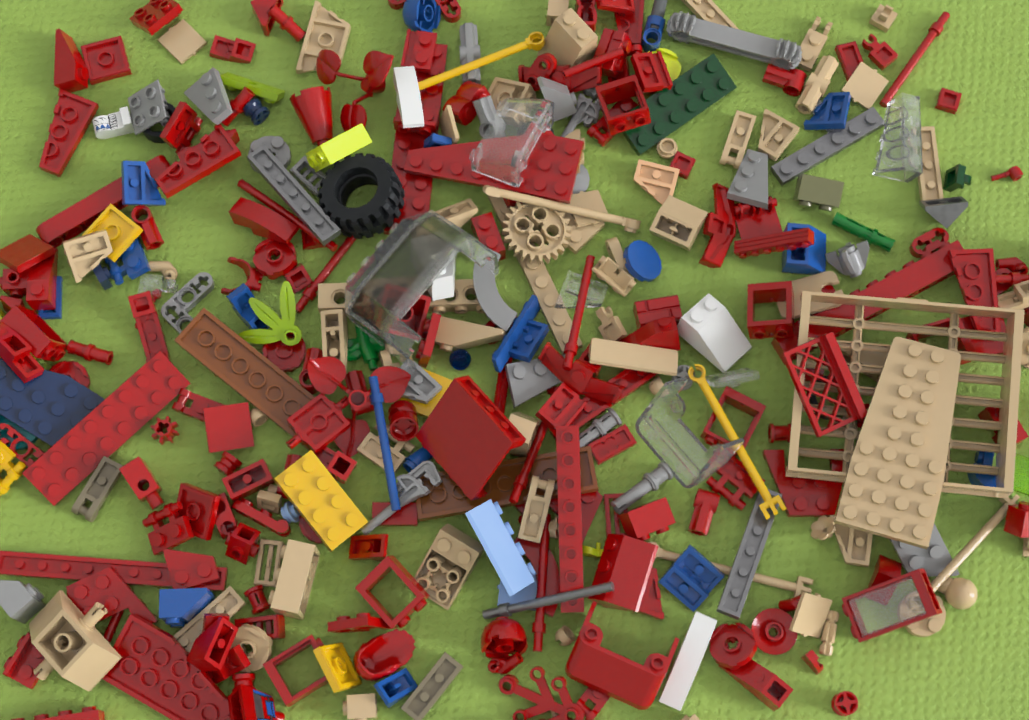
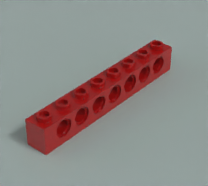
[556,425,584,613]

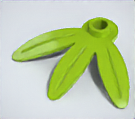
[238,281,302,346]

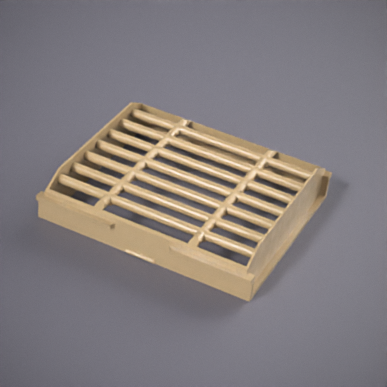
[785,291,1025,499]

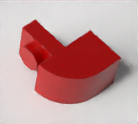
[314,447,357,484]

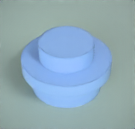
[280,501,300,523]

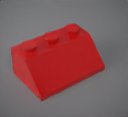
[588,533,658,613]

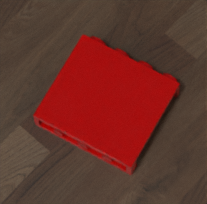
[415,375,526,501]

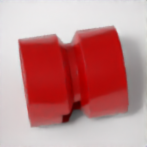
[388,400,419,441]

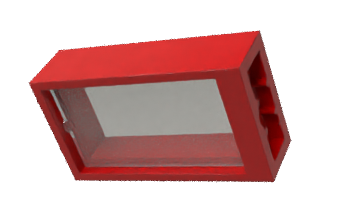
[842,569,942,643]

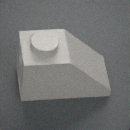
[537,76,578,122]

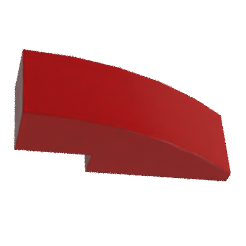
[228,197,299,244]

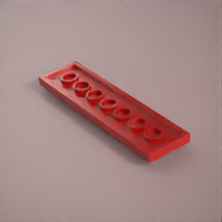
[22,351,190,506]

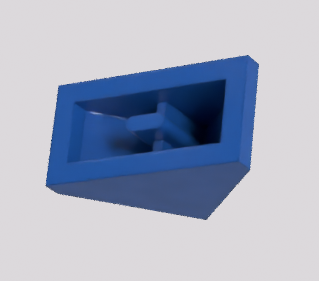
[374,668,418,708]

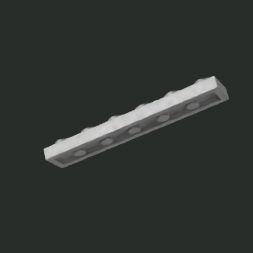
[770,107,886,186]
[247,145,341,246]
[716,489,782,620]

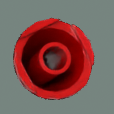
[290,86,333,146]

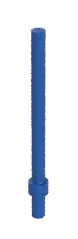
[369,376,401,511]

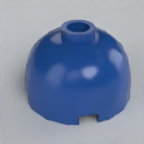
[402,0,441,32]

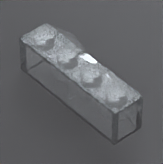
[872,93,923,183]

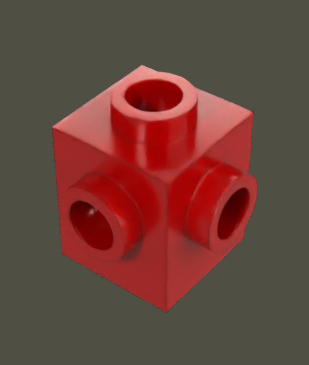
[0,268,30,299]
[225,522,261,565]

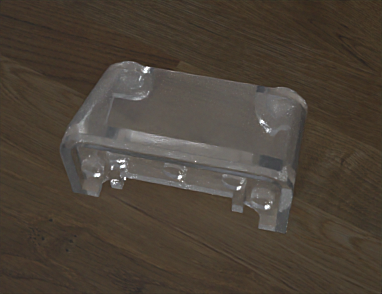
[469,98,554,188]

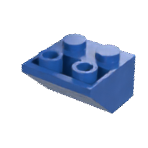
[782,223,826,275]

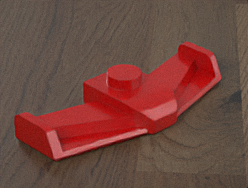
[518,65,602,93]
[699,183,737,268]
[538,342,625,405]

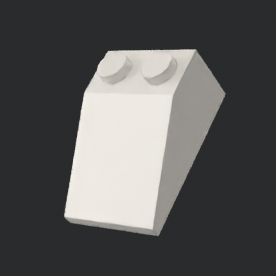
[677,293,752,373]

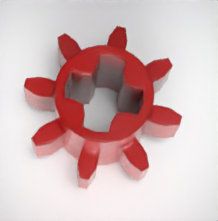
[150,416,180,445]

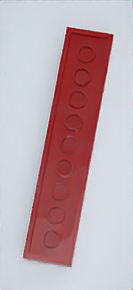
[384,44,448,237]

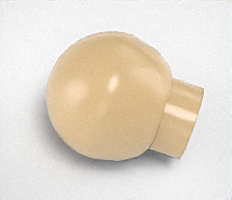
[938,577,978,610]

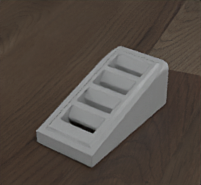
[289,155,326,199]

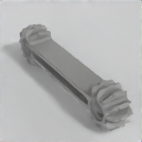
[666,11,802,70]

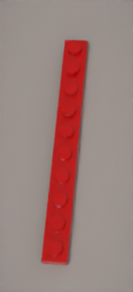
[0,551,228,592]

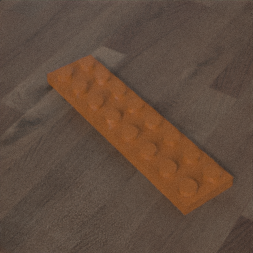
[174,308,315,451]
[416,446,598,521]

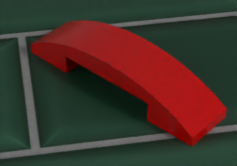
[128,291,171,362]

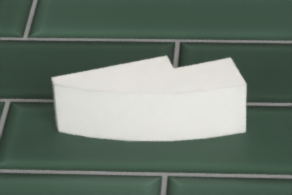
[393,66,424,128]

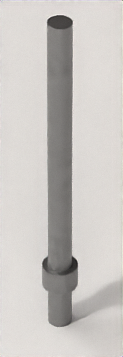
[482,581,614,620]

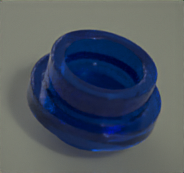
[449,349,471,370]

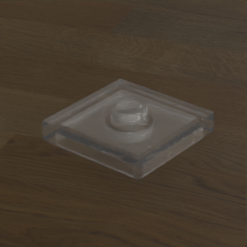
[706,368,760,388]

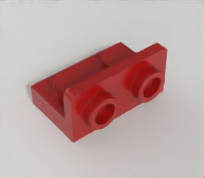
[393,105,440,136]
[3,632,45,689]

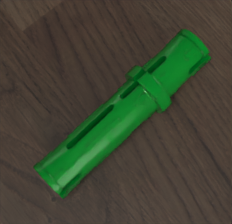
[831,212,895,252]

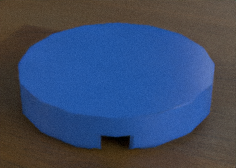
[623,240,662,282]

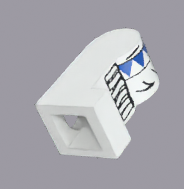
[92,106,134,139]

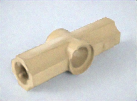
[795,55,839,115]

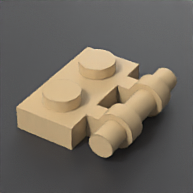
[356,424,416,474]

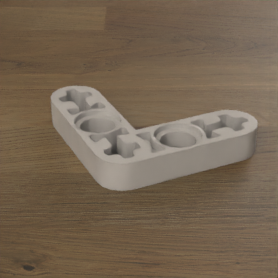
[161,272,215,334]

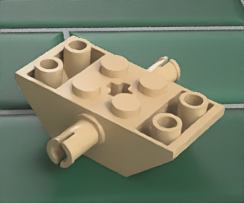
[29,590,122,692]

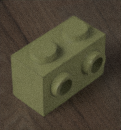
[793,174,844,211]

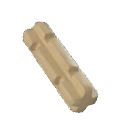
[819,610,839,656]

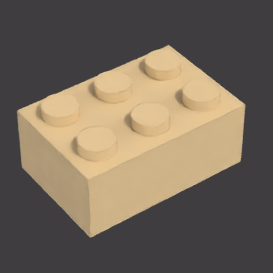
[268,539,320,620]

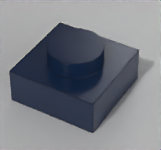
[93,263,113,290]

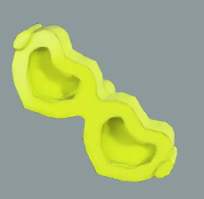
[582,542,603,558]

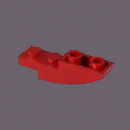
[0,321,45,384]

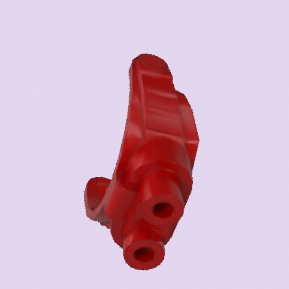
[221,257,263,295]

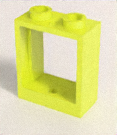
[306,123,372,172]

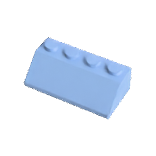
[465,499,537,596]

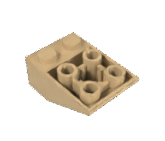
[414,523,484,610]

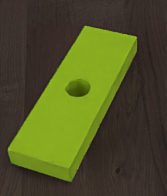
[220,72,285,104]

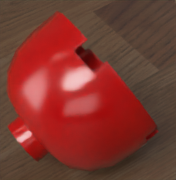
[481,616,528,659]

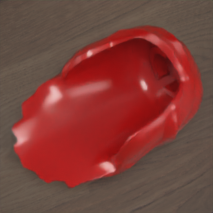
[353,629,416,682]

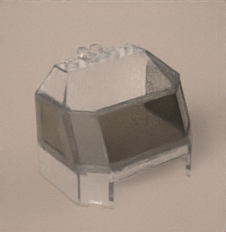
[345,210,499,373]

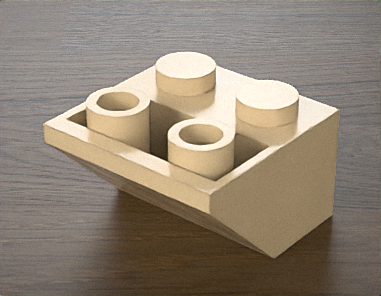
[649,195,708,251]

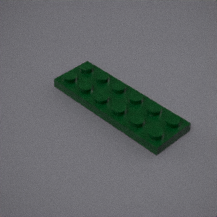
[622,53,737,156]

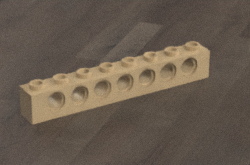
[318,279,485,317]

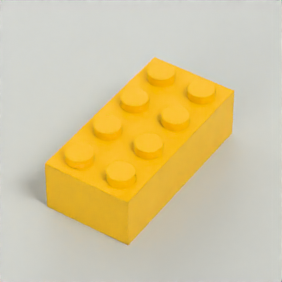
[274,450,368,552]

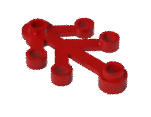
[499,666,584,720]

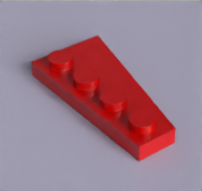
[614,0,645,45]
[39,89,99,177]
[155,124,241,199]
[948,248,1001,332]

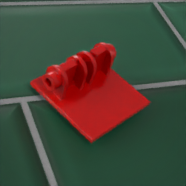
[734,196,783,240]

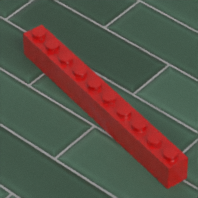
[771,240,964,365]

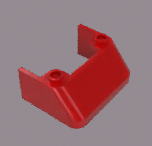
[565,601,680,710]

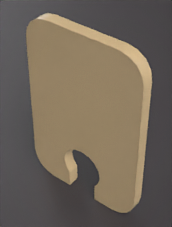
[776,271,844,319]

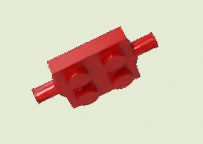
[286,393,351,454]

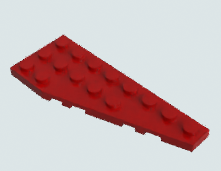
[404,133,584,204]
[102,613,231,720]

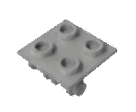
[128,79,170,135]

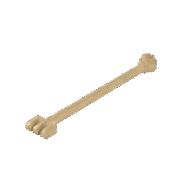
[482,185,641,233]
[908,493,1025,614]
[648,541,814,597]

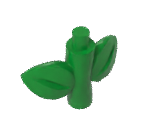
[347,318,396,371]

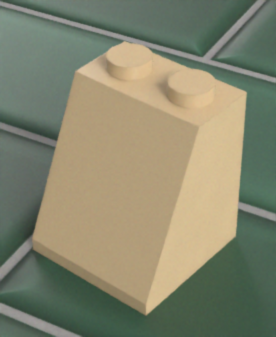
[537,8,598,67]

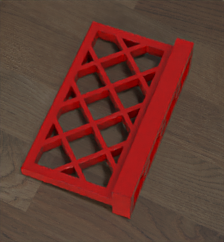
[781,332,867,437]

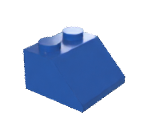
[159,588,215,628]

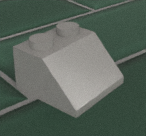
[0,580,46,624]

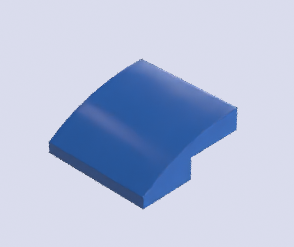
[659,544,725,612]

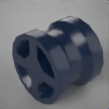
[243,98,270,125]

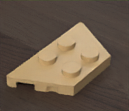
[296,1,351,74]

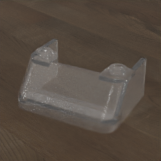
[635,376,745,488]

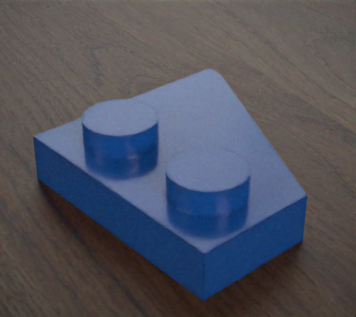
[121,160,166,206]

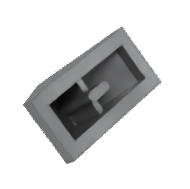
[919,196,968,229]

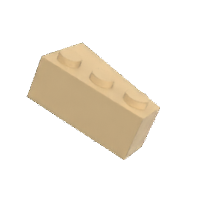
[508,411,541,458]

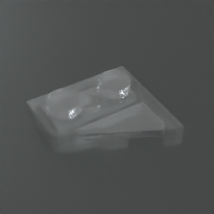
[554,270,609,309]

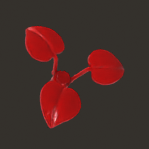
[316,49,394,132]
[307,356,411,457]

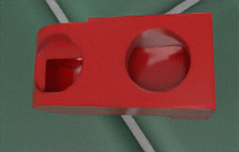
[215,492,238,539]

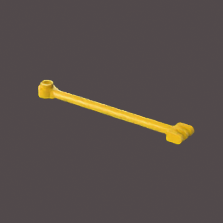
[394,32,545,91]
[688,364,787,520]

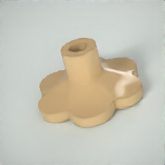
[811,515,835,541]

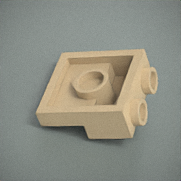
[488,77,536,128]

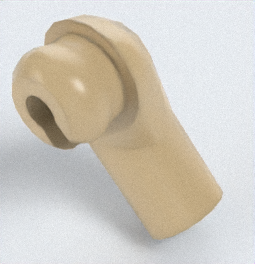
[149,261,178,281]

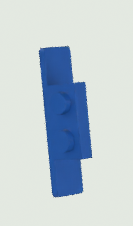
[492,295,549,373]

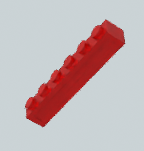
[734,228,814,259]

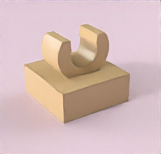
[869,4,898,33]
[257,484,282,514]

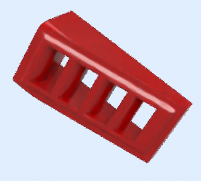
[234,614,285,640]

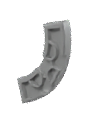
[473,244,517,333]

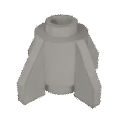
[825,240,870,278]

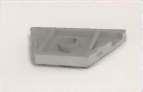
[890,523,959,576]

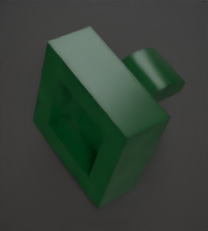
[944,164,972,192]

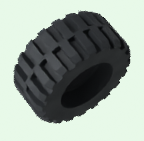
[318,153,405,239]

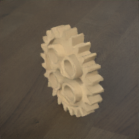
[501,202,572,265]

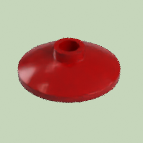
[751,608,798,655]

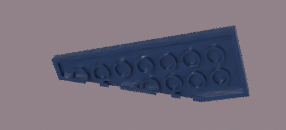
[0,358,104,446]

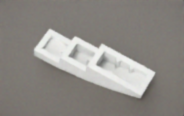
[659,611,717,711]

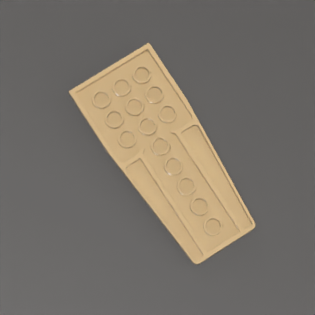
[834,337,961,549]

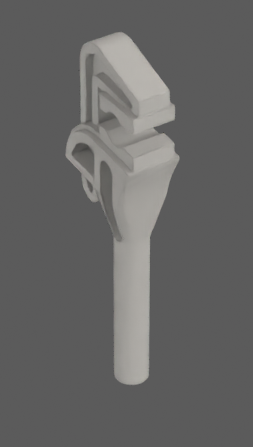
[560,88,601,137]
[361,461,443,535]

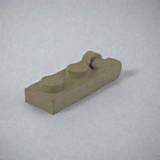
[71,456,122,522]

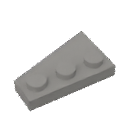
[184,67,233,125]
[727,149,768,210]
[504,354,565,408]

